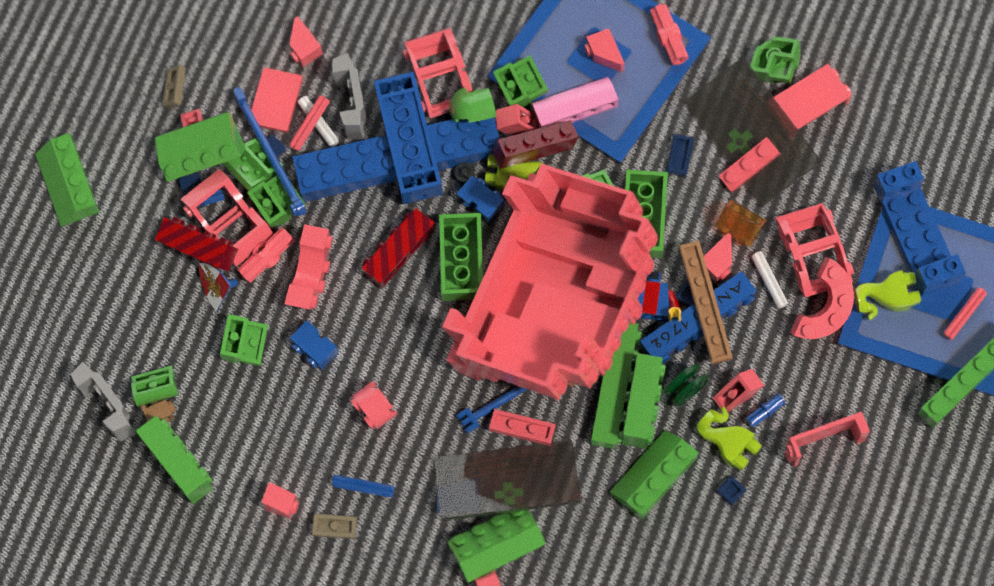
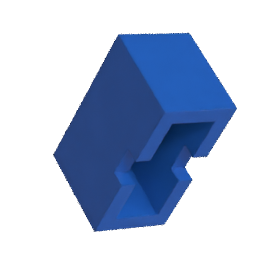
[457,176,504,224]
[290,320,339,370]

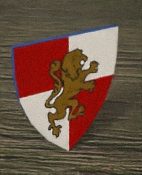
[199,262,238,312]

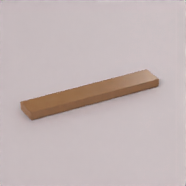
[679,241,733,364]

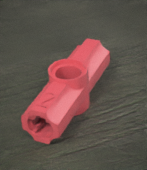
[650,4,688,65]
[237,227,295,283]

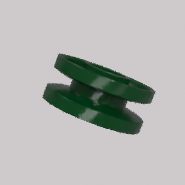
[664,364,710,407]

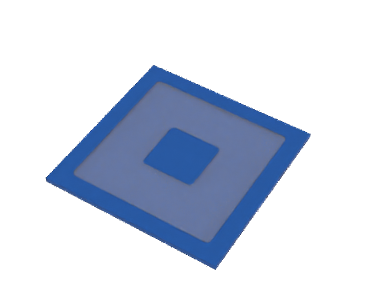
[487,0,711,164]
[837,207,994,396]

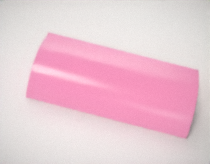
[530,77,618,128]

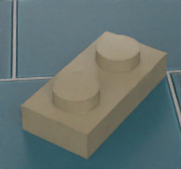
[162,65,186,109]
[312,514,357,539]

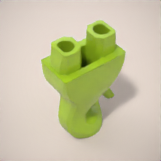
[485,154,545,192]
[854,270,921,321]
[697,406,762,471]

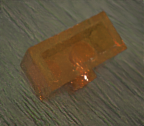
[715,200,767,247]

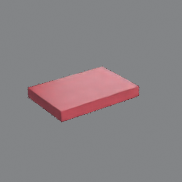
[248,67,303,133]

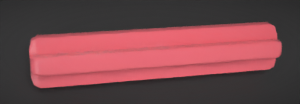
[289,95,330,151]
[943,287,987,340]

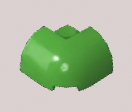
[749,37,801,84]
[449,88,497,123]

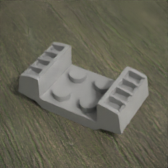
[332,54,367,140]
[71,362,136,441]

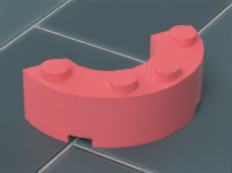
[285,224,333,310]
[790,257,854,339]

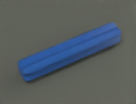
[332,475,395,498]

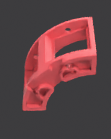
[403,28,473,118]
[181,169,274,266]
[776,203,854,298]

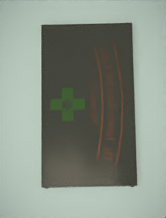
[684,57,822,207]
[433,440,582,521]

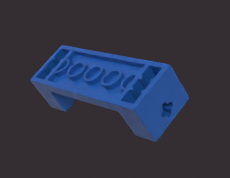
[374,72,443,205]
[873,161,966,296]

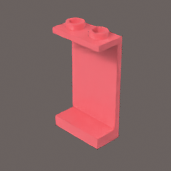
[766,64,851,140]
[784,412,870,467]

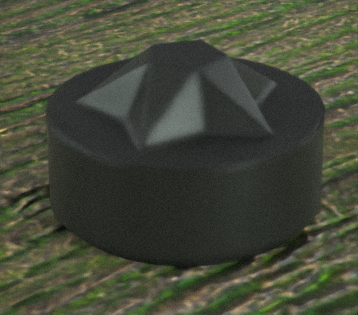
[454,162,475,184]

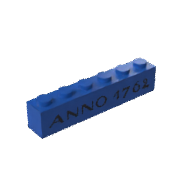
[639,271,757,364]

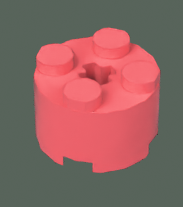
[351,381,398,429]

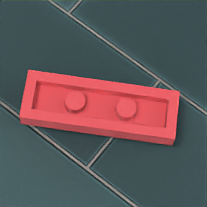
[719,137,780,193]
[489,409,556,446]

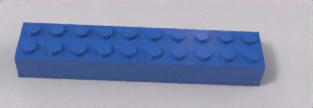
[293,117,499,202]

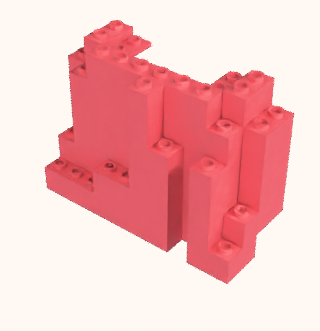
[442,164,657,400]

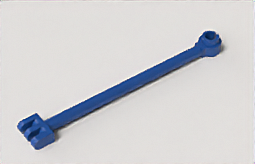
[234,87,307,216]
[456,386,528,434]

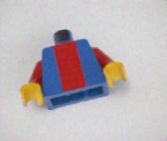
[638,271,681,322]

